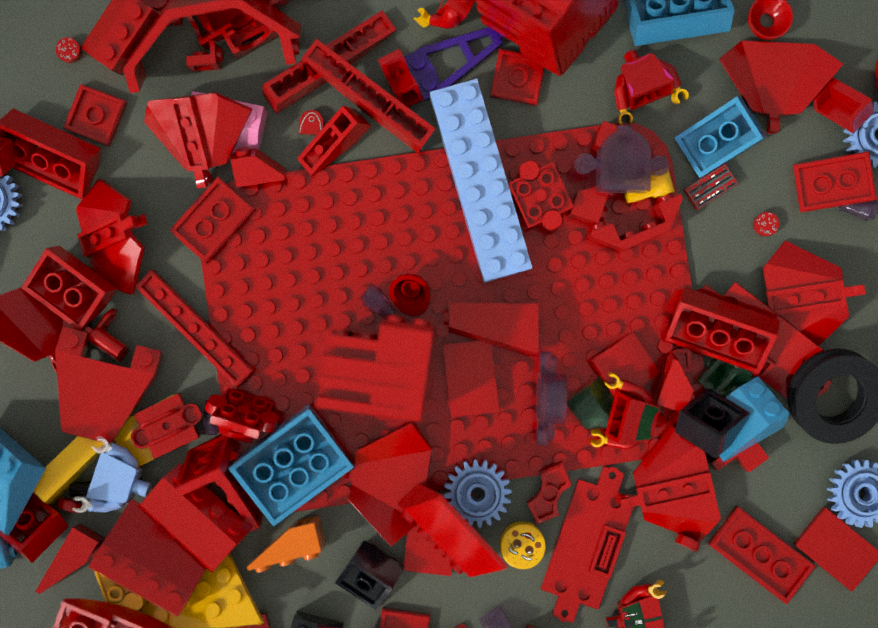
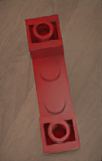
[587,193,683,252]

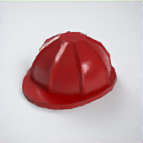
[389,273,430,316]

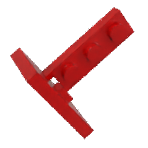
[174,435,263,532]

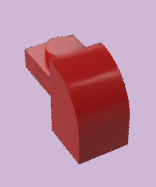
[378,49,424,107]
[707,443,769,472]

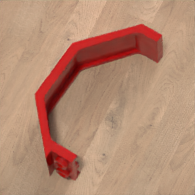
[123,0,301,93]

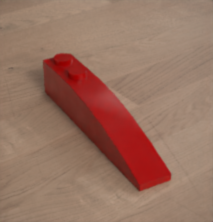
[262,10,397,114]
[302,39,436,153]

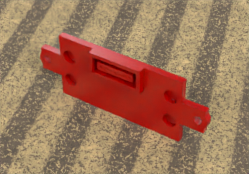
[696,281,832,399]
[540,466,633,623]

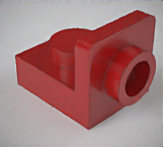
[186,40,224,72]

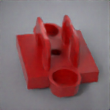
[508,160,574,231]
[205,388,279,443]
[131,393,202,459]

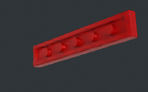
[135,269,254,388]

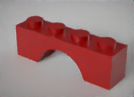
[568,121,632,225]

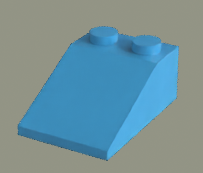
[674,96,767,178]
[719,376,790,462]

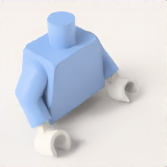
[72,436,151,513]

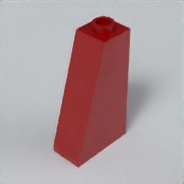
[444,303,539,357]

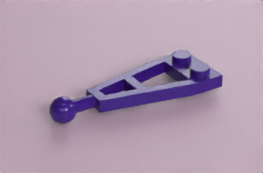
[404,27,505,102]

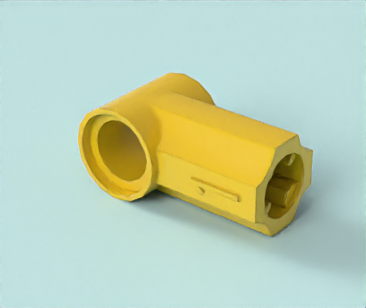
[622,168,675,203]

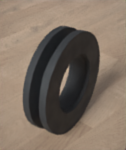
[787,348,878,444]

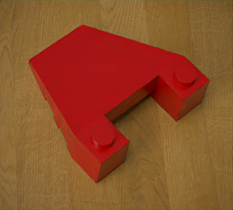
[55,327,163,444]

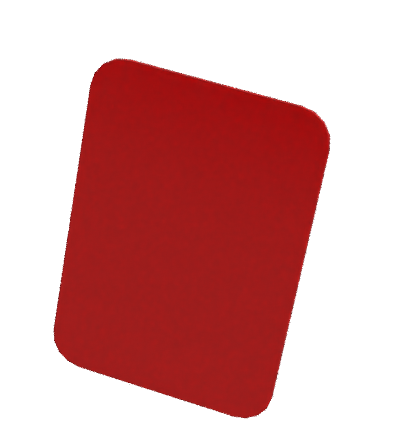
[201,122,708,512]

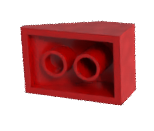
[0,493,69,563]

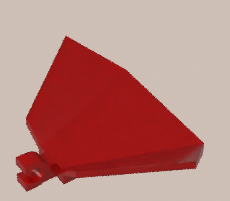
[719,41,844,134]
[144,92,253,189]
[76,179,148,295]
[763,240,866,345]
[0,287,84,372]
[340,423,432,546]
[619,425,721,542]

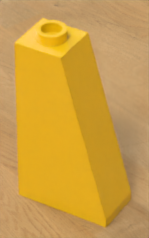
[33,436,103,506]

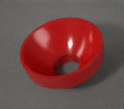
[747,0,793,40]

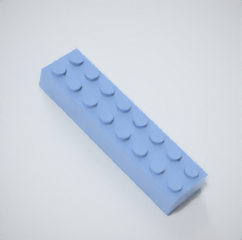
[430,79,532,283]

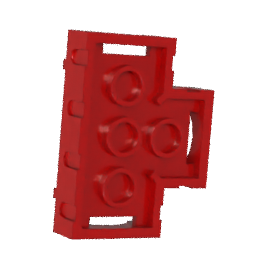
[187,0,289,58]

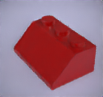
[81,0,159,75]
[21,246,118,331]

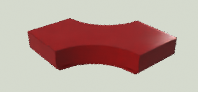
[527,461,572,525]

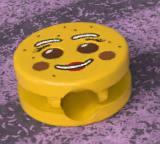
[500,521,546,569]

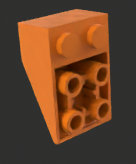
[247,515,326,573]

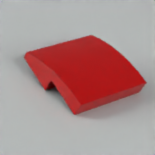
[590,332,660,397]

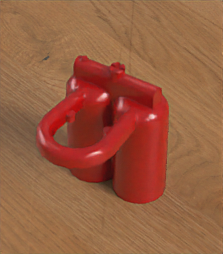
[85,308,129,362]

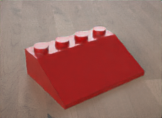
[398,484,508,577]
[88,499,206,617]

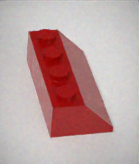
[0,108,101,200]
[665,287,780,374]
[139,463,252,572]

